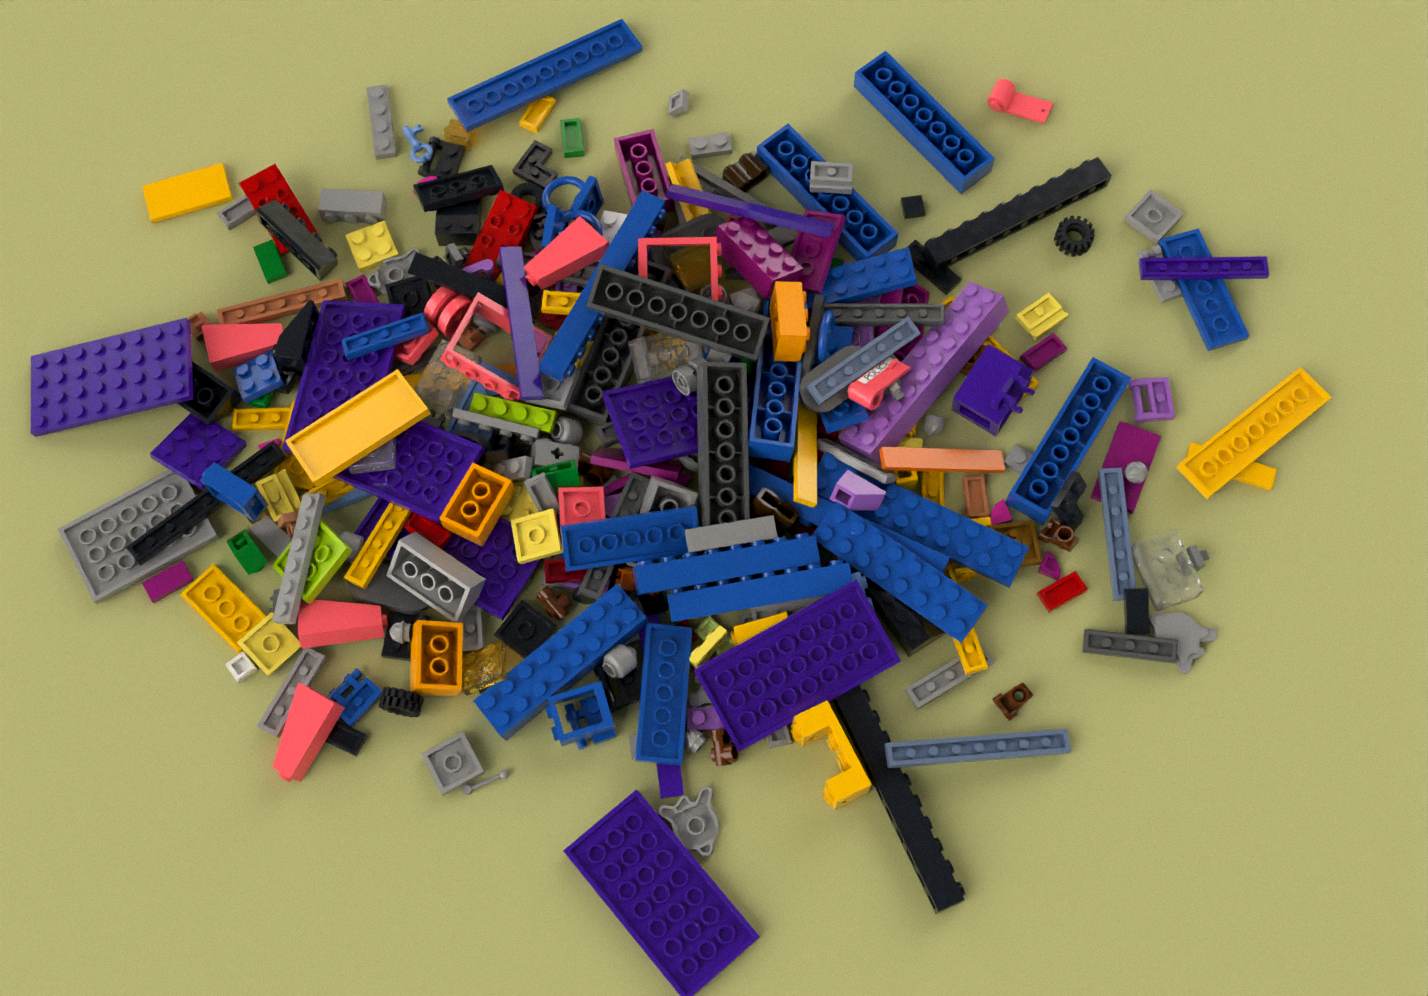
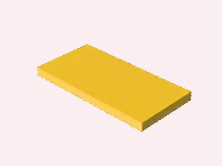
[285,369,431,487]

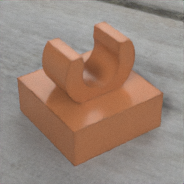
[188,311,212,341]
[457,323,485,354]
[277,511,299,537]

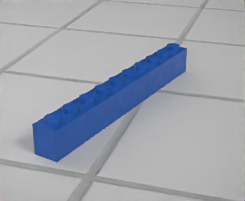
[540,190,667,383]
[749,464,950,574]

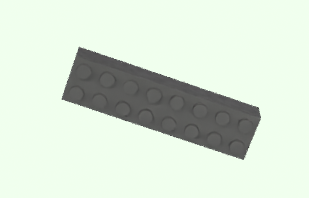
[566,257,673,426]
[586,264,770,363]
[697,362,750,545]

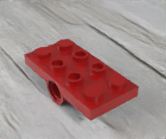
[239,163,319,256]
[465,190,539,280]

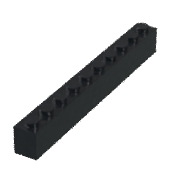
[922,157,1112,273]
[833,685,965,915]

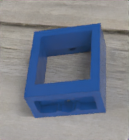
[200,462,269,522]
[545,681,615,746]

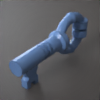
[402,124,433,164]

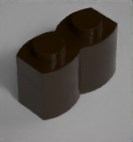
[722,151,770,193]
[749,487,799,537]

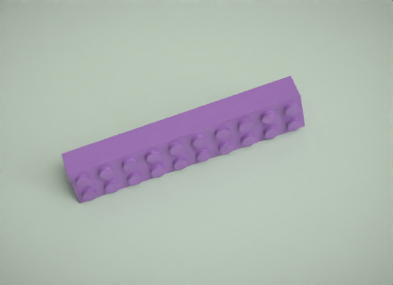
[838,282,1009,465]

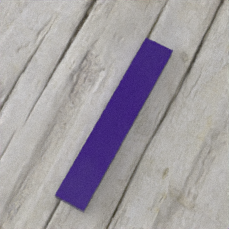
[1139,256,1269,280]

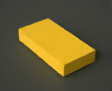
[519,95,556,133]

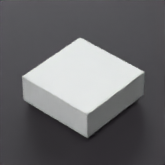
[225,651,258,684]

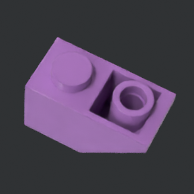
[830,470,886,511]

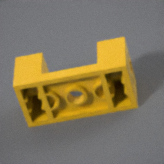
[790,700,872,810]

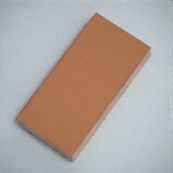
[961,475,990,519]

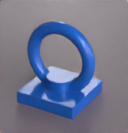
[541,176,604,226]
[541,204,603,249]
[814,310,854,367]

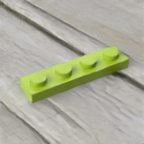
[469,393,558,434]

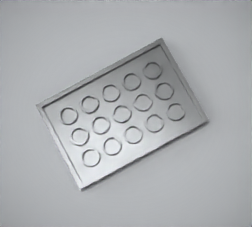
[58,470,219,604]

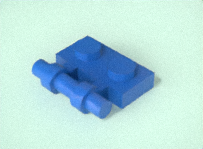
[328,668,382,727]
[564,695,617,750]

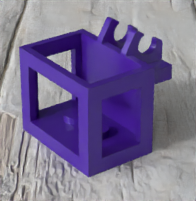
[952,344,1035,436]

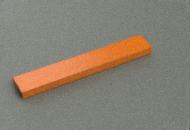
[879,447,1005,473]

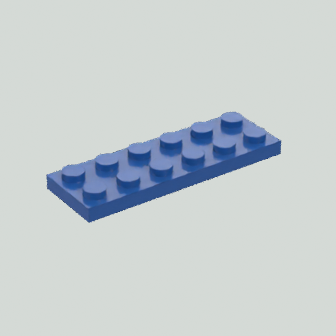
[1158,228,1250,351]
[805,247,918,314]
[560,506,702,572]
[635,623,692,766]

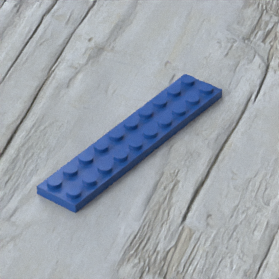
[447,19,643,132]
[817,451,1029,588]

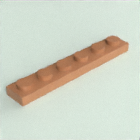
[217,278,347,324]

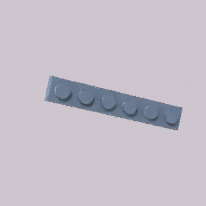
[806,316,921,405]
[1098,468,1136,601]

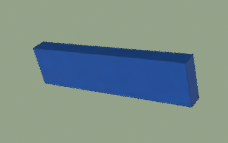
[341,312,430,360]

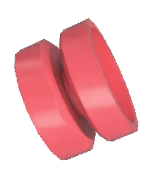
[424,287,475,338]

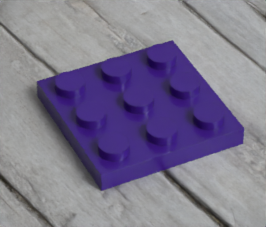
[150,413,247,490]

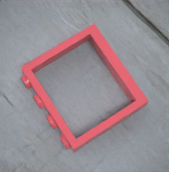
[638,237,722,328]
[440,292,553,402]

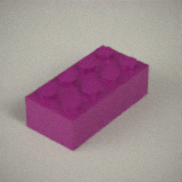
[614,129,675,213]
[714,217,804,299]

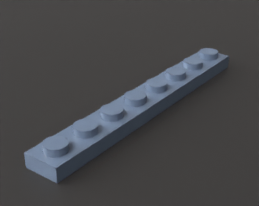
[884,729,1071,768]

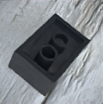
[435,197,482,246]
[273,300,319,376]

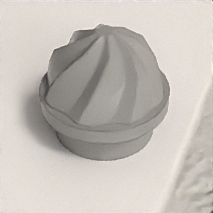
[923,415,945,436]
[1124,461,1148,483]
[390,621,412,644]
[684,729,707,754]

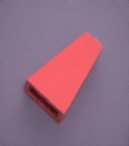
[524,216,610,290]
[201,323,284,372]
[297,599,388,649]
[273,682,344,782]

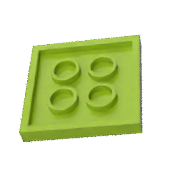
[272,519,353,604]

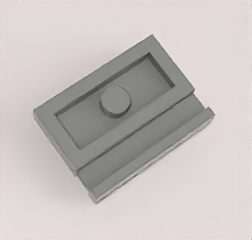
[809,161,853,194]

